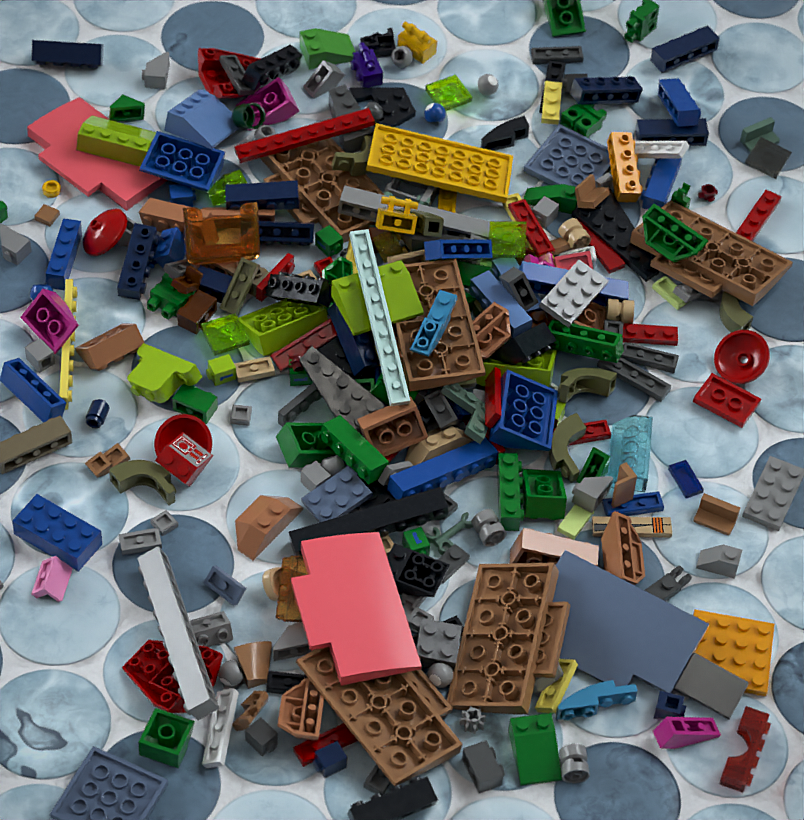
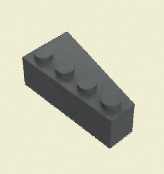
[329,85,375,153]

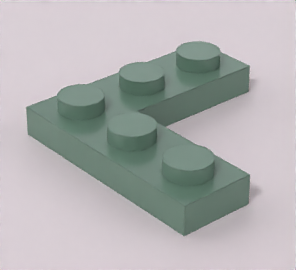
[440,383,488,444]

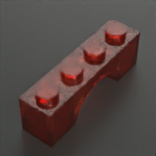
[719,706,771,793]

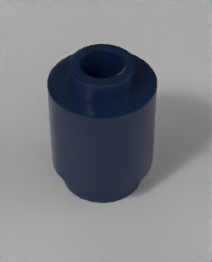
[85,399,110,428]

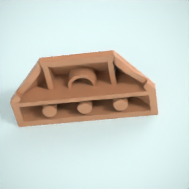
[472,302,511,359]
[235,495,303,561]
[601,511,645,585]
[277,678,324,741]

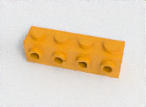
[607,132,643,202]

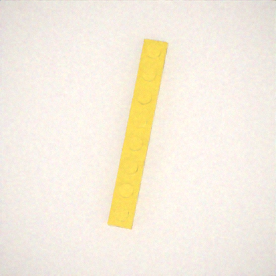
[59,279,77,410]

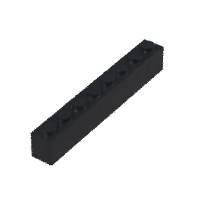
[289,487,448,561]

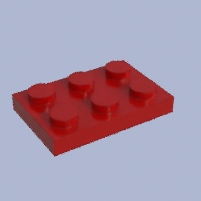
[693,373,761,428]

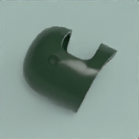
[232,103,266,129]

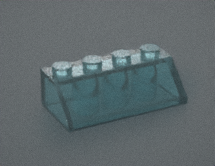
[608,415,653,492]

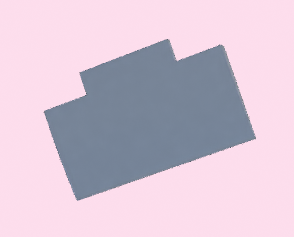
[553,550,709,693]

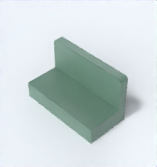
[740,117,780,154]

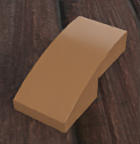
[85,443,131,478]

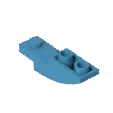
[410,290,458,357]
[556,680,637,720]

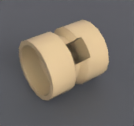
[558,218,591,250]
[606,299,634,324]

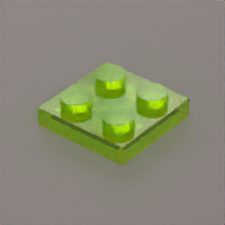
[425,74,472,111]
[489,221,527,258]
[200,313,250,356]

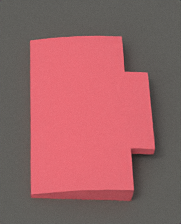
[27,97,168,211]
[291,532,422,686]

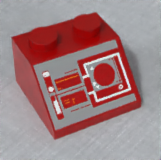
[155,432,214,487]

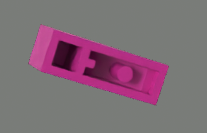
[653,717,721,749]

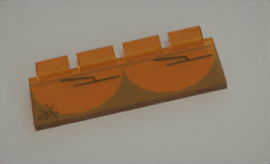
[276,556,308,622]

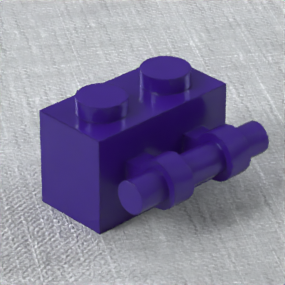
[350,42,383,87]

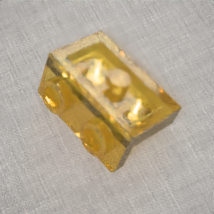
[372,230,408,263]

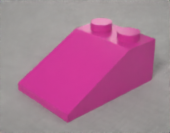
[236,77,300,131]
[20,289,79,354]

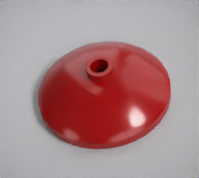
[83,209,127,256]
[714,330,770,384]
[154,414,213,457]

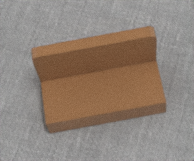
[575,174,610,209]
[611,462,637,508]
[693,493,740,536]

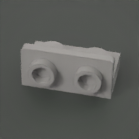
[190,611,233,647]

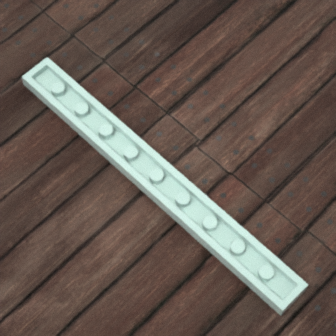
[349,229,410,407]

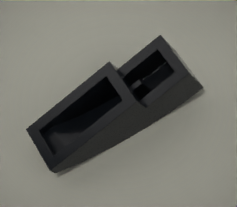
[480,116,529,151]

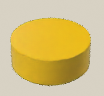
[42,180,61,198]

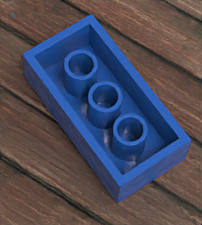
[12,494,103,572]

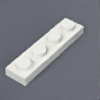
[634,141,689,159]
[202,688,239,769]

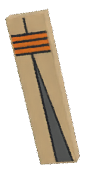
[592,516,672,537]

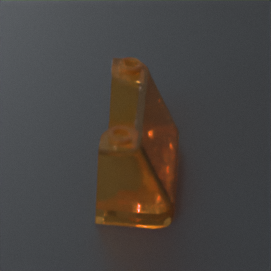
[183,202,260,265]

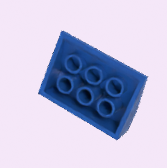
[139,131,225,192]
[489,370,558,451]

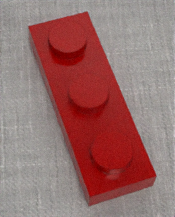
[256,253,295,302]
[623,323,678,346]

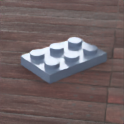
[301,466,372,523]

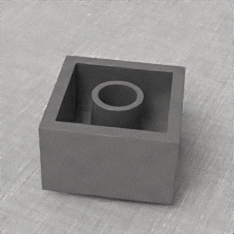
[416,618,462,672]

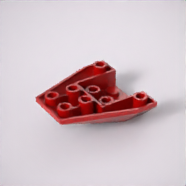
[198,48,264,99]
[122,640,223,713]

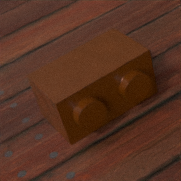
[177,289,217,335]

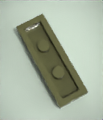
[220,257,260,316]

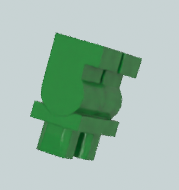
[624,0,660,43]
[559,103,607,138]
[147,272,196,320]

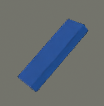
[602,491,664,517]

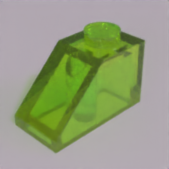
[207,170,247,206]

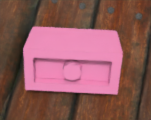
[31,556,72,602]

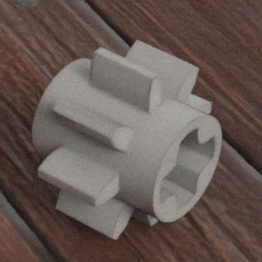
[459,706,486,734]

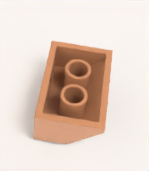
[75,323,144,371]
[357,396,428,457]

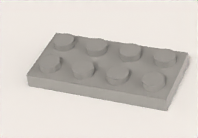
[539,260,609,328]
[742,456,804,531]

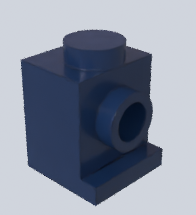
[653,691,686,719]

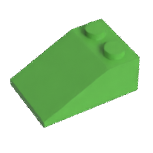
[299,28,356,69]

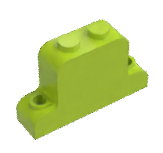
[127,343,203,403]

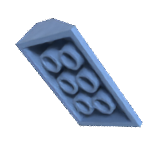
[164,90,239,149]

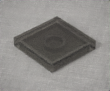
[745,137,792,179]

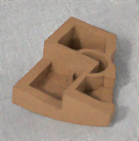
[234,641,272,689]
[232,691,269,731]

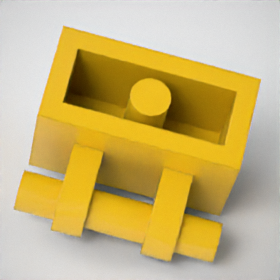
[397,21,437,63]
[375,196,418,235]

